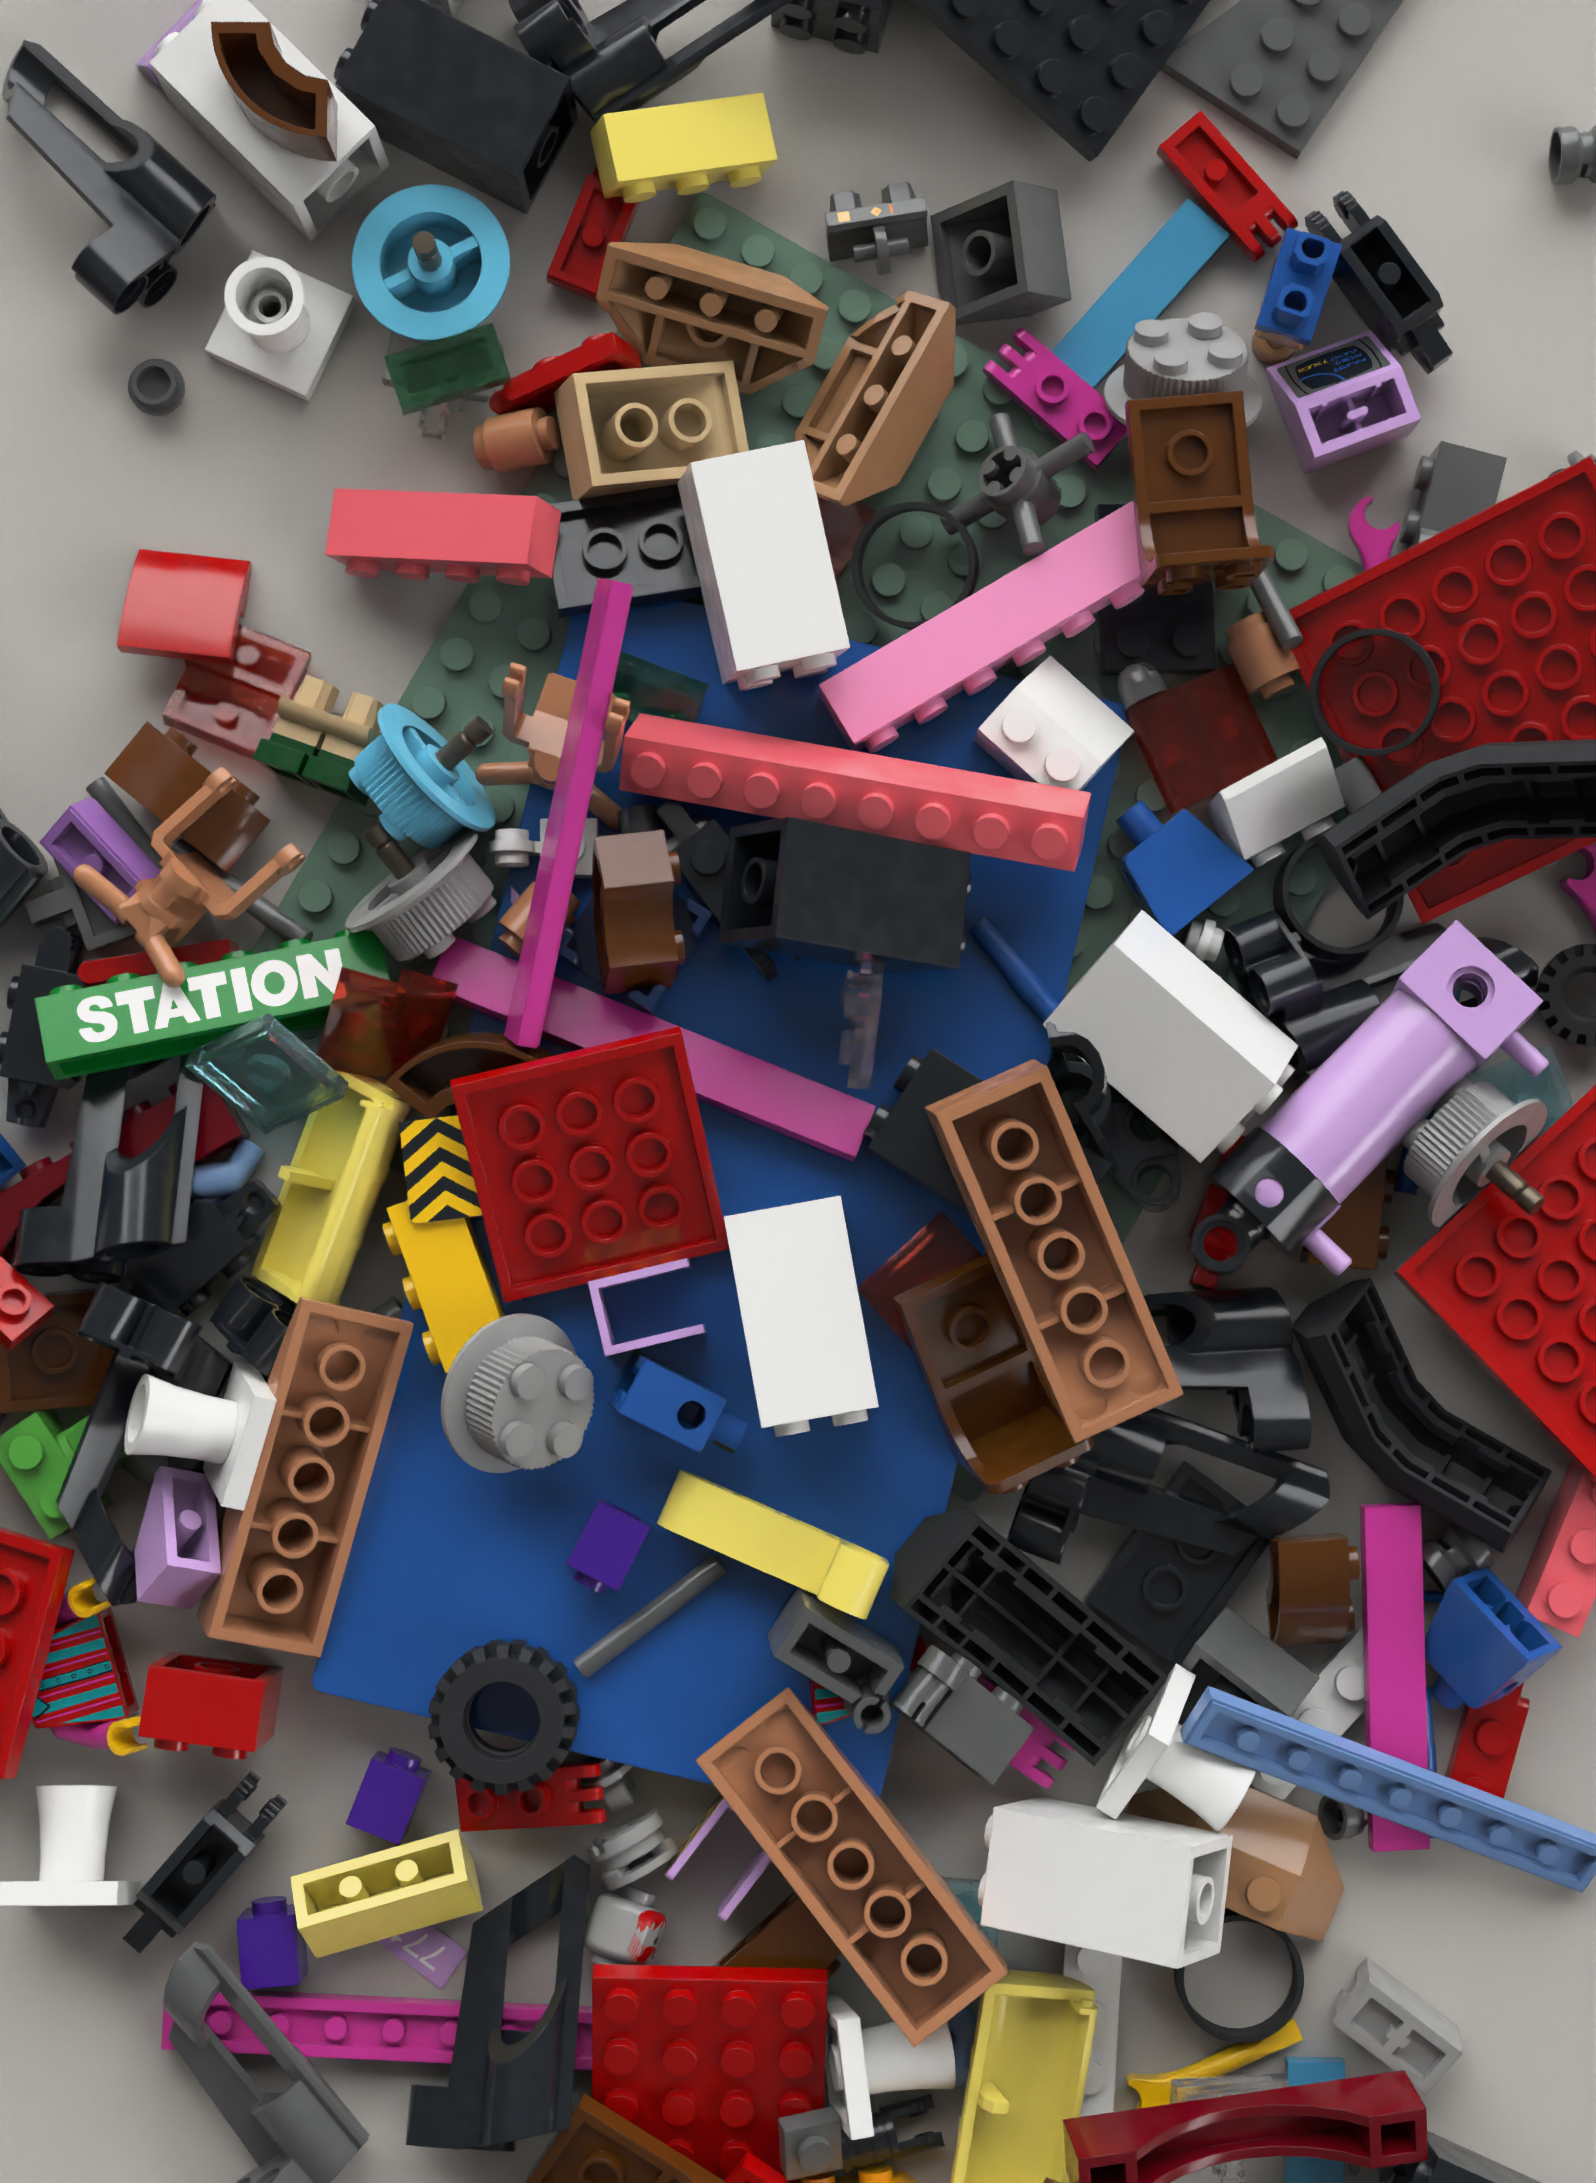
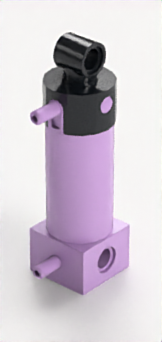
[1191,920,1549,1276]

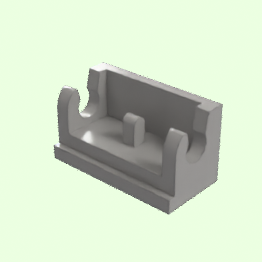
[1333,1957,1462,2095]

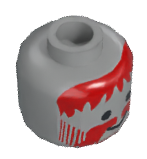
[584,1885,667,1965]

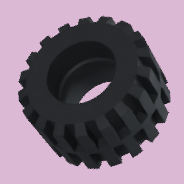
[428,1639,580,1795]

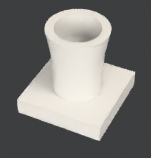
[205,250,356,402]
[124,1361,277,1511]
[1096,1663,1256,1832]
[0,1785,141,1906]
[825,1993,956,2140]

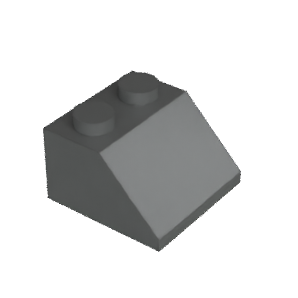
[930,180,1072,325]
[1178,1606,1320,1725]

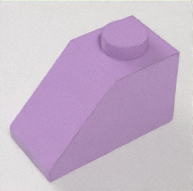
[134,1466,221,1610]

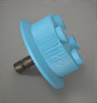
[352,184,510,342]
[349,703,496,850]

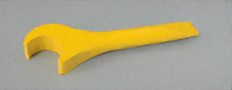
[1113,2018,1303,2112]

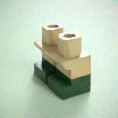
[252,675,384,806]

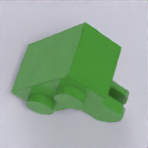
[0,1409,127,1540]

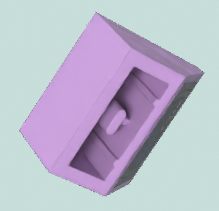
[1265,330,1421,474]

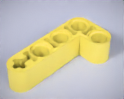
[657,1469,890,1620]

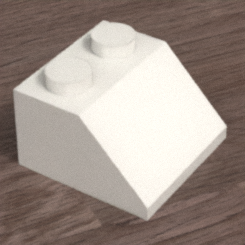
[974,655,1134,791]
[1205,737,1345,868]

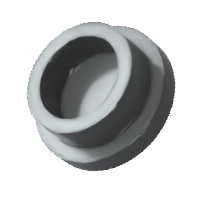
[128,359,185,416]

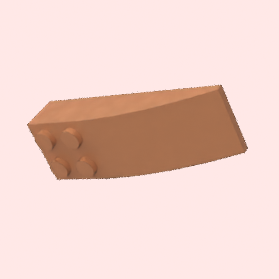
[924,1059,1184,1444]
[197,1297,414,1658]
[696,1686,1008,2047]

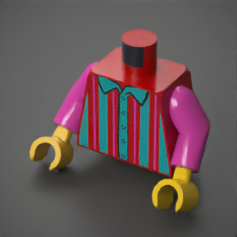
[32,1576,148,1756]

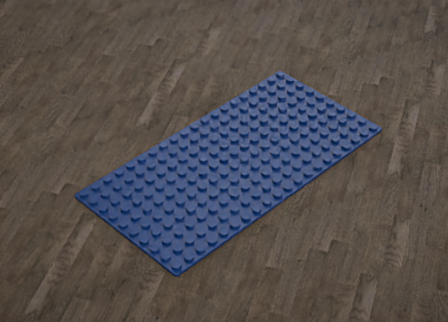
[312,600,1129,1797]

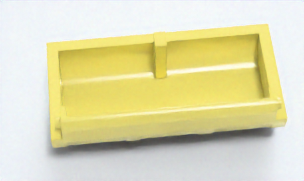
[251,1063,413,1305]
[950,1970,1098,2183]

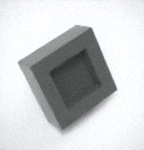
[778,2106,843,2181]

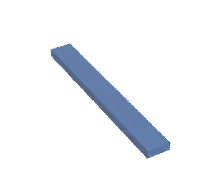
[1180,1686,1596,1893]

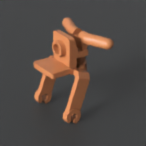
[475,662,631,829]
[73,767,306,988]

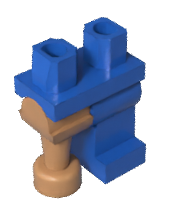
[1252,227,1342,366]

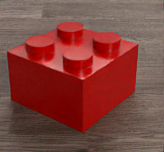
[138,1652,284,1759]

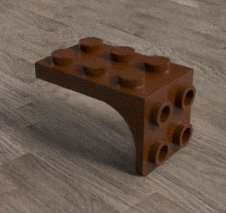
[1125,390,1274,596]
[893,1253,1095,1495]
[0,1288,114,1414]
[525,2093,727,2183]

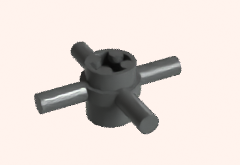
[940,413,1095,557]

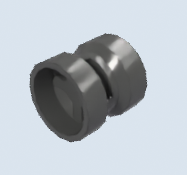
[1549,125,1596,185]
[1422,1523,1495,1594]

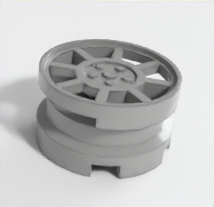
[586,1808,679,1891]

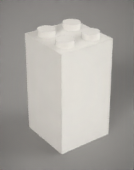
[149,0,389,242]
[677,440,850,691]
[1042,910,1299,1163]
[724,1196,879,1437]
[978,1796,1233,1969]

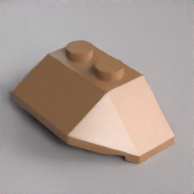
[596,242,829,395]
[795,290,956,507]
[1126,1786,1345,1942]

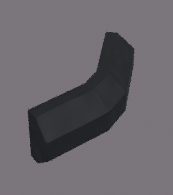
[1316,739,1596,920]
[1292,1278,1552,1553]
[891,1507,1168,1766]

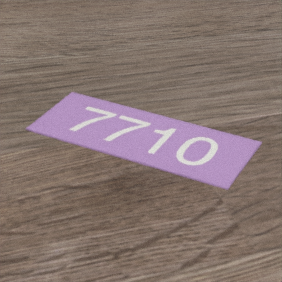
[376,1925,468,1989]

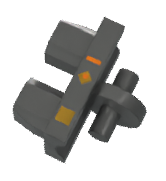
[825,182,928,275]

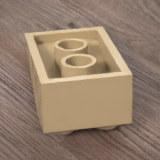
[554,360,749,500]

